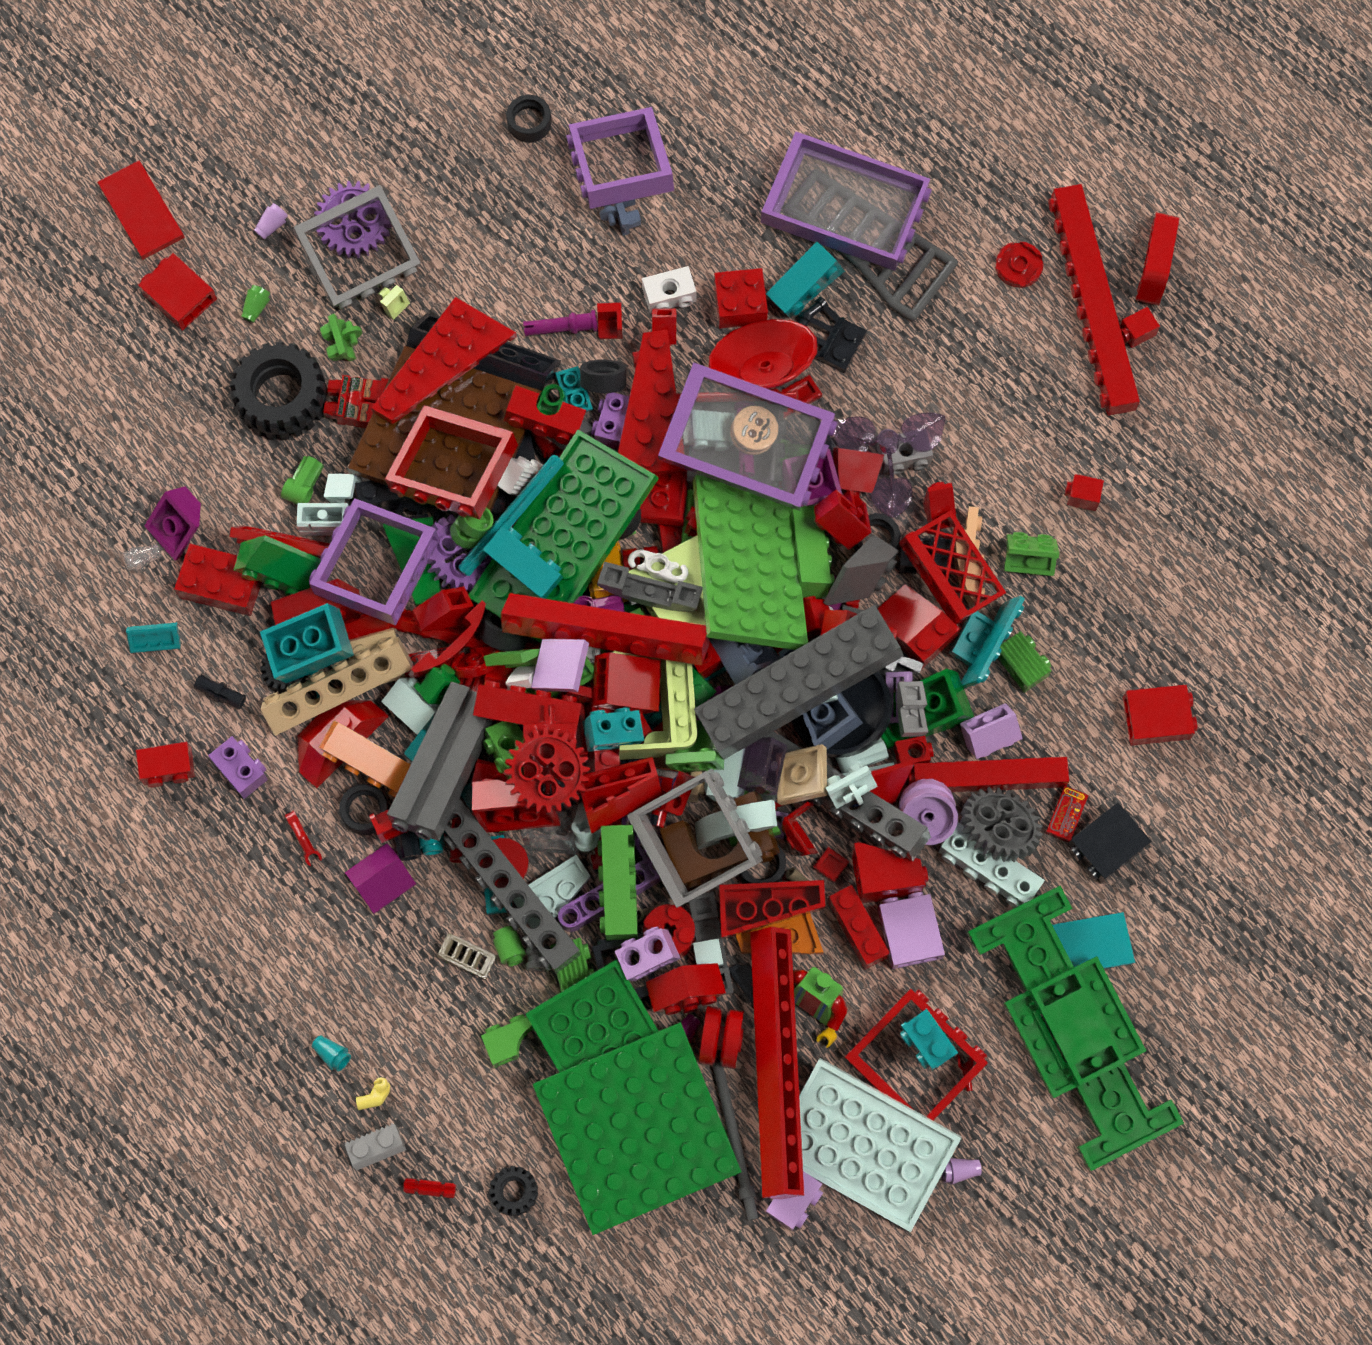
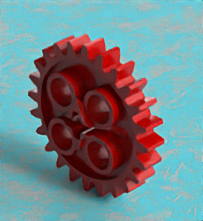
[503,728,590,814]

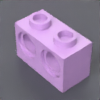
[615,927,681,981]

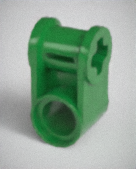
[537,384,566,415]

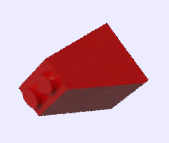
[851,842,928,904]

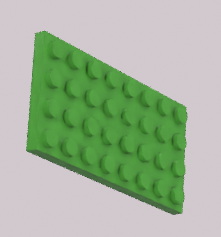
[693,475,808,650]

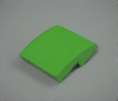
[484,649,540,668]

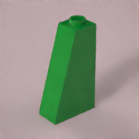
[383,517,441,607]

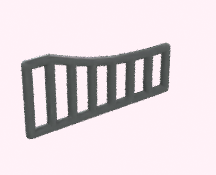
[784,169,958,321]

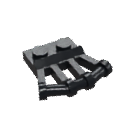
[798,296,867,373]

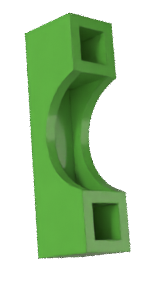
[481,1014,534,1068]

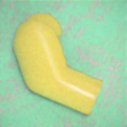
[356,1077,390,1110]

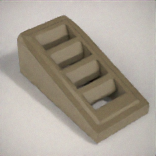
[437,933,497,980]

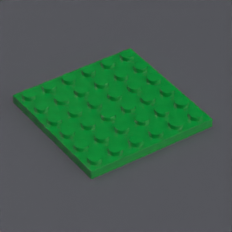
[532,1022,741,1235]

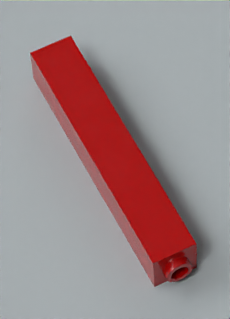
[908,757,1069,793]

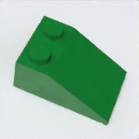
[890,669,974,741]

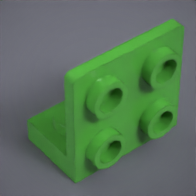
[665,720,724,772]

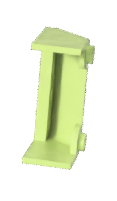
[613,651,697,760]

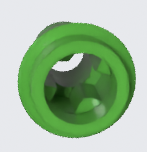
[241,285,270,323]

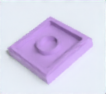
[531,639,589,692]

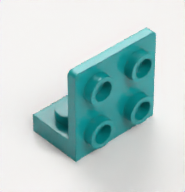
[900,1009,958,1071]

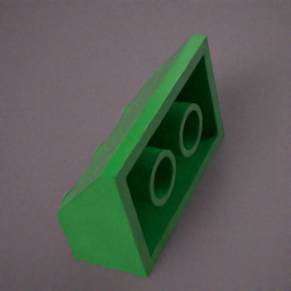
[234,535,321,596]

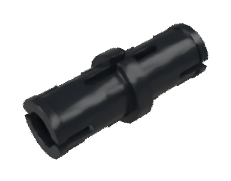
[194,674,246,710]

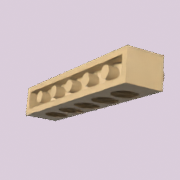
[261,637,412,736]

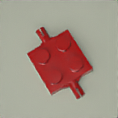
[523,704,576,794]

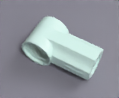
[835,738,889,773]

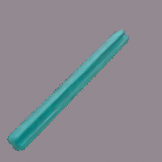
[458,455,564,576]

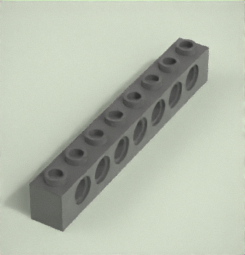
[745,731,931,862]
[443,798,581,974]

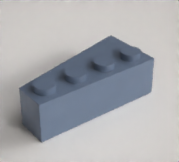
[709,638,781,685]
[778,648,863,749]

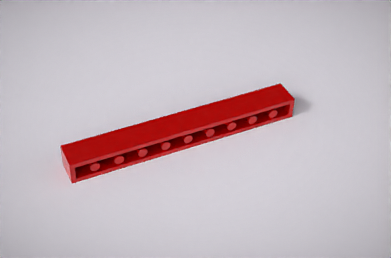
[1048,184,1140,416]
[750,926,804,1199]

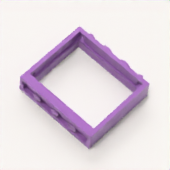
[566,107,674,209]
[309,498,440,625]

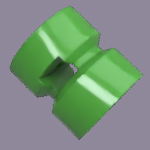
[450,507,493,549]

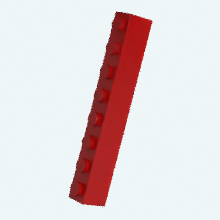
[501,593,709,666]

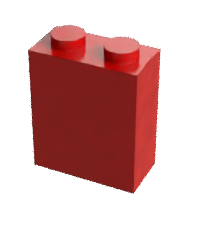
[138,253,217,331]
[593,652,661,714]
[1123,684,1198,746]

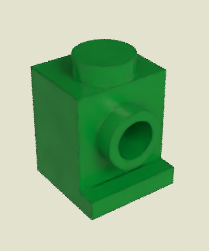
[414,664,461,704]

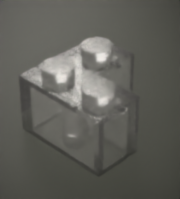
[521,794,583,855]

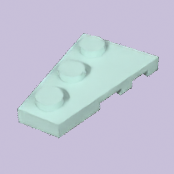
[513,855,590,929]

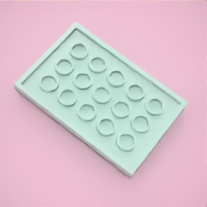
[799,1058,962,1232]

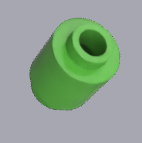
[493,926,526,967]

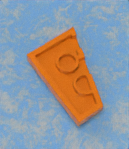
[735,913,824,955]

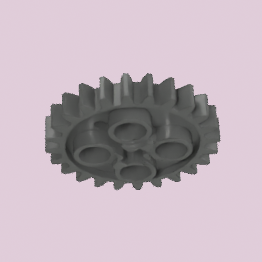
[960,787,1043,862]

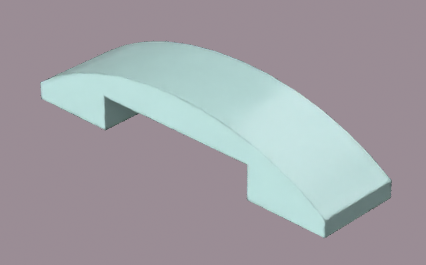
[695,800,777,849]

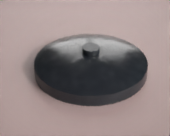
[792,671,892,758]

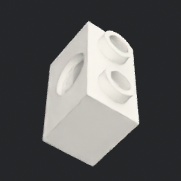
[642,266,696,314]

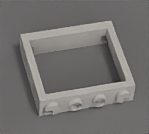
[293,185,420,310]
[627,768,763,907]

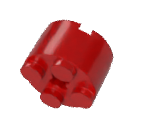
[643,904,695,958]

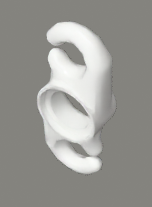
[628,549,688,584]

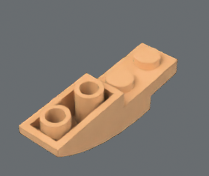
[954,506,986,608]

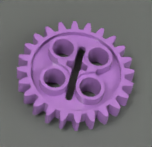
[314,181,392,258]
[427,514,493,592]

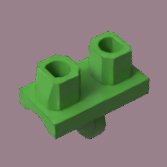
[320,314,362,361]

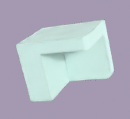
[324,474,363,503]

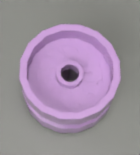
[899,779,958,845]

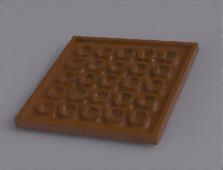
[348,346,542,512]

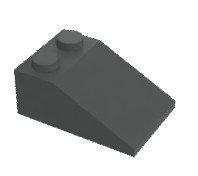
[824,534,898,605]

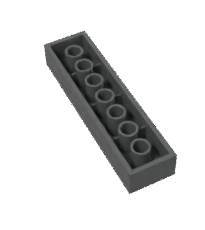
[694,605,904,760]

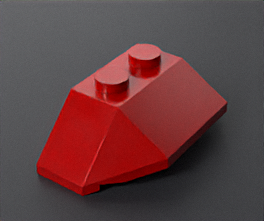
[297,700,389,789]

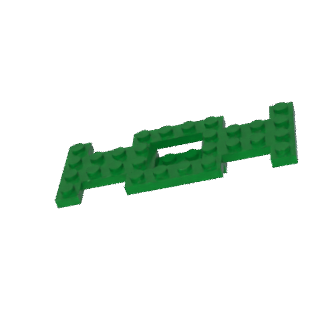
[967,885,1184,1171]

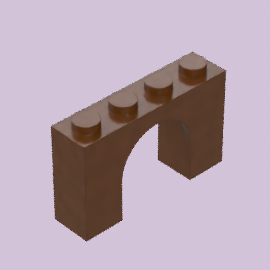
[660,791,780,891]

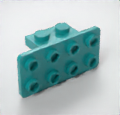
[949,595,1025,689]

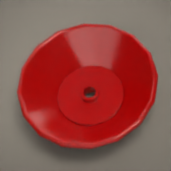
[709,319,817,390]

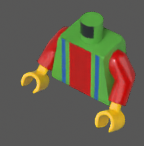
[793,967,848,1048]

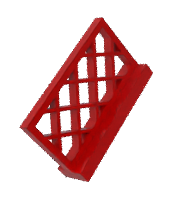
[899,510,1006,625]

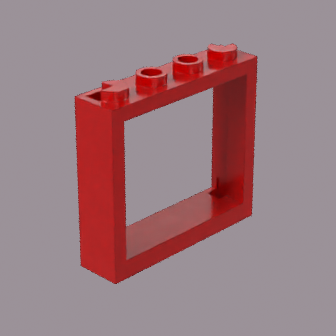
[385,405,518,520]
[845,989,988,1121]

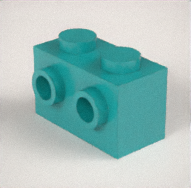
[582,708,644,752]

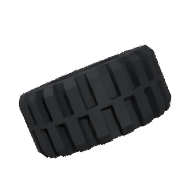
[230,342,328,440]

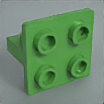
[1004,532,1059,576]

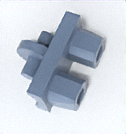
[599,199,641,236]

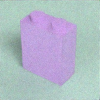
[878,892,945,969]

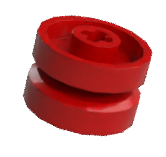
[699,1006,744,1069]

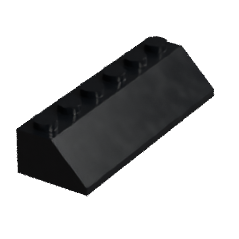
[406,313,561,391]

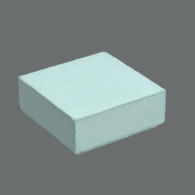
[693,939,723,966]

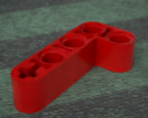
[1135,212,1180,306]

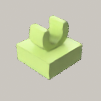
[378,285,410,320]

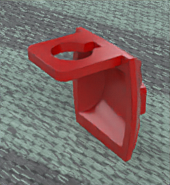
[782,802,818,856]

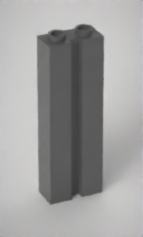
[387,682,496,841]

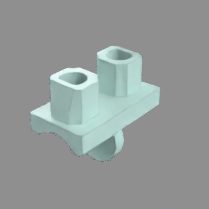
[826,763,878,809]

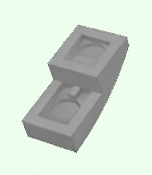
[897,681,928,737]

